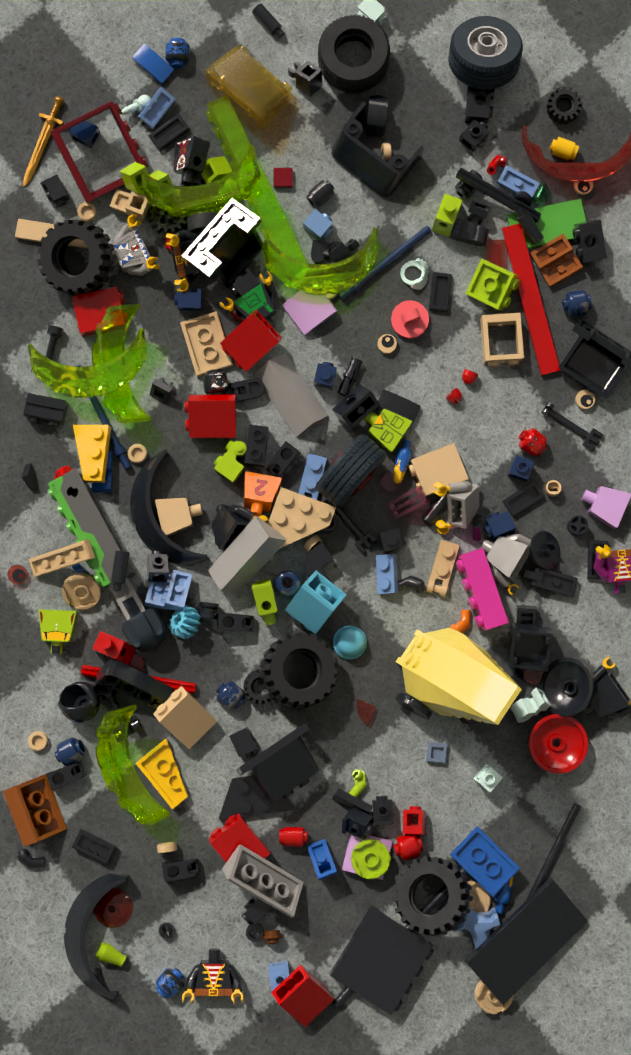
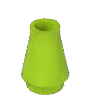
[95,942,126,967]

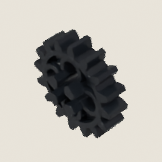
[148,194,189,236]

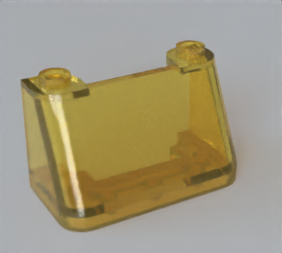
[204,45,292,130]

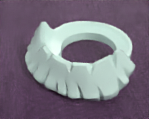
[400,258,429,290]

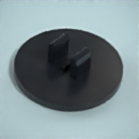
[530,531,560,570]

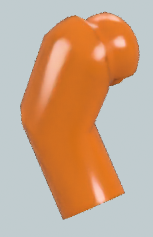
[450,610,471,634]

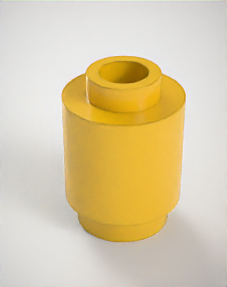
[549,137,579,161]

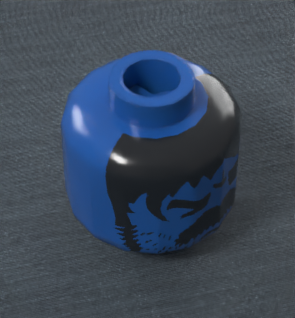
[165,38,190,68]
[156,968,185,999]

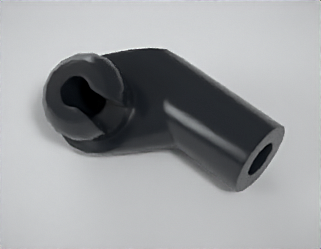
[398,576,425,593]
[17,849,46,869]

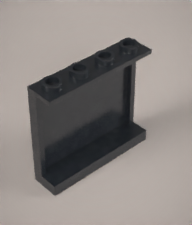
[330,905,434,1015]

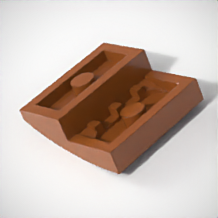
[530,234,583,288]

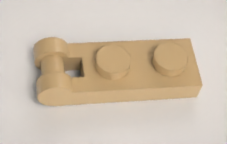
[426,540,460,597]

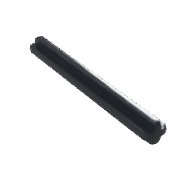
[456,168,541,223]

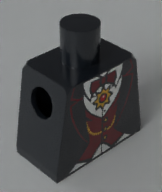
[173,136,210,185]

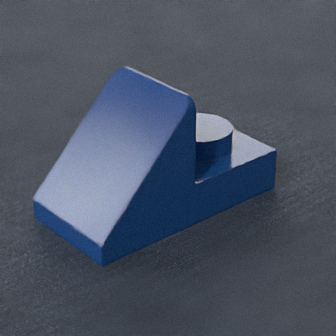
[307,839,337,880]

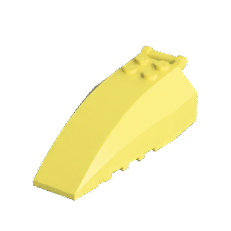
[395,628,522,725]

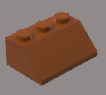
[3,774,67,847]

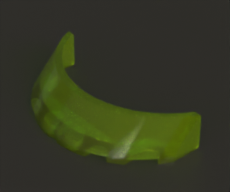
[141,145,261,217]
[262,227,378,295]
[92,304,151,423]
[28,328,147,398]
[95,704,170,825]

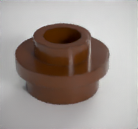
[263,930,283,944]

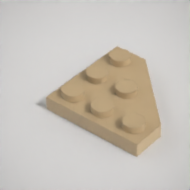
[268,487,336,549]

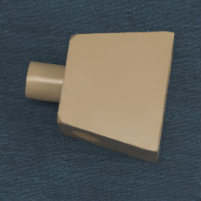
[155,498,203,537]

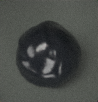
[58,681,101,723]

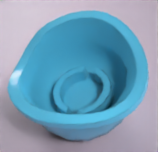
[333,626,367,659]

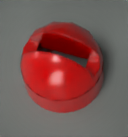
[462,369,479,385]
[446,387,462,404]

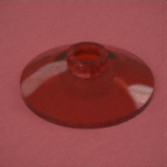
[94,888,133,928]

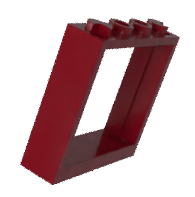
[50,101,149,203]

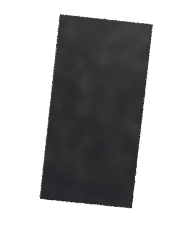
[464,878,588,1005]

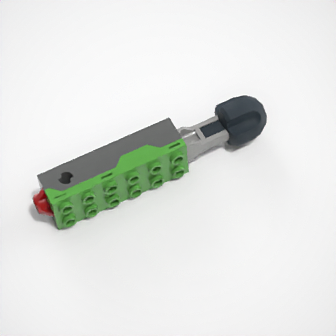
[48,466,166,652]

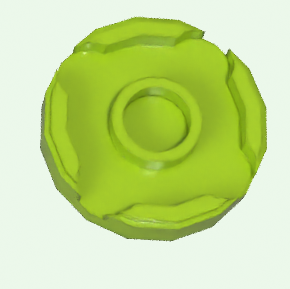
[350,838,391,879]

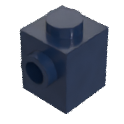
[314,362,337,390]
[484,511,516,542]

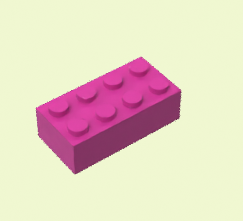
[455,548,509,631]

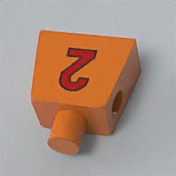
[244,471,282,516]

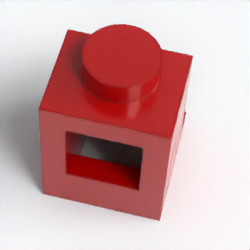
[403,806,427,835]

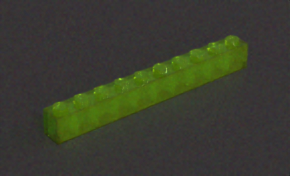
[205,95,308,277]

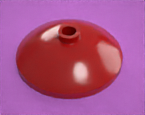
[529,714,588,774]

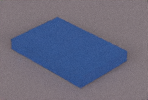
[450,826,520,897]

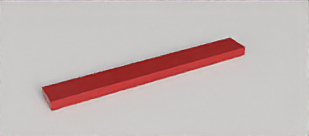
[501,223,560,376]

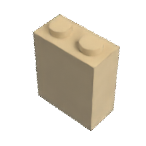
[408,443,469,498]
[153,686,217,749]

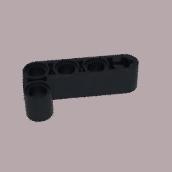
[93,659,174,709]

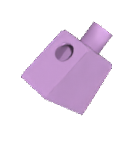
[581,486,631,529]

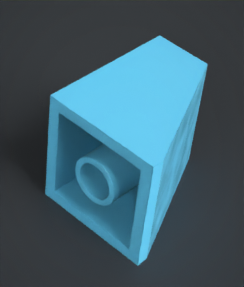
[285,571,347,634]

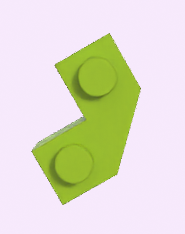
[120,162,175,200]

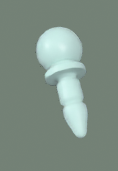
[121,95,151,115]

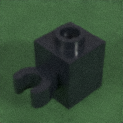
[288,61,323,97]
[322,239,360,273]

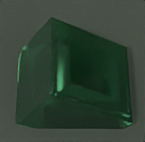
[532,181,551,207]

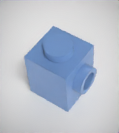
[303,209,333,241]
[268,961,290,991]

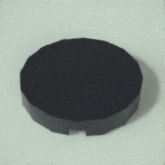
[395,693,432,720]

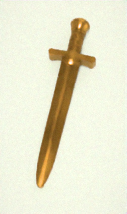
[23,96,65,187]

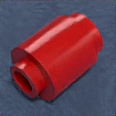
[279,827,308,847]

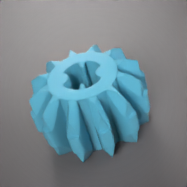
[169,605,201,639]

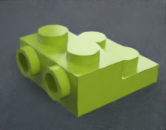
[465,258,519,311]

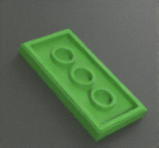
[506,199,586,249]

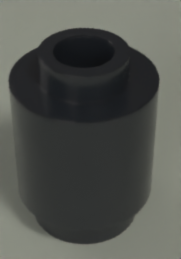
[455,170,483,199]
[306,180,335,208]

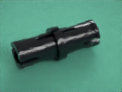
[337,357,363,397]

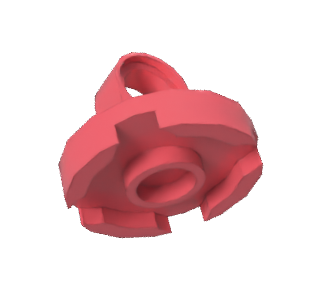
[391,300,429,339]

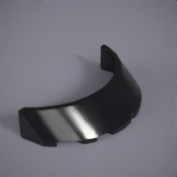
[130,449,209,566]
[64,873,129,1000]

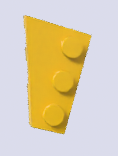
[73,425,111,483]
[136,738,188,809]

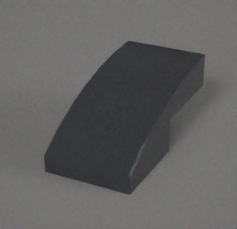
[377,389,421,423]

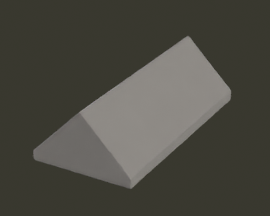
[254,353,328,437]
[208,516,287,593]
[222,844,304,918]

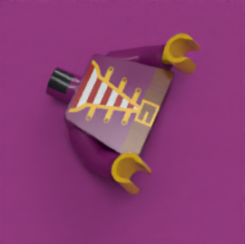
[594,544,631,594]

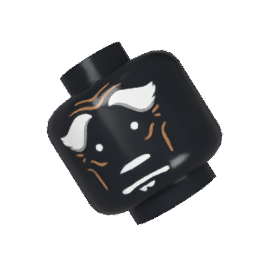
[203,369,229,395]

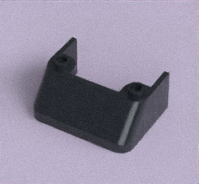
[331,102,424,197]

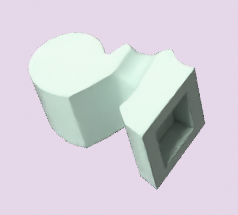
[510,688,551,723]

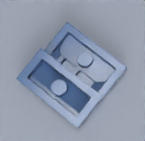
[144,570,193,610]

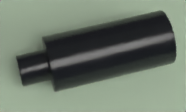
[252,3,284,38]
[515,207,544,245]
[421,492,449,526]
[111,551,130,591]

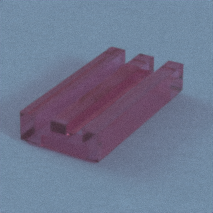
[387,486,429,520]

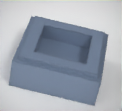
[426,742,448,764]

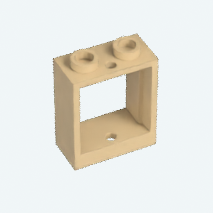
[480,313,524,367]

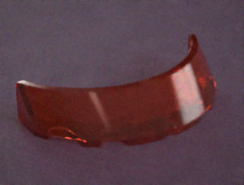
[520,126,631,182]

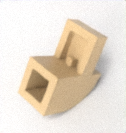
[110,189,151,220]

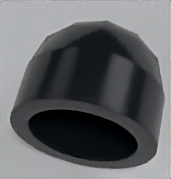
[158,922,175,939]

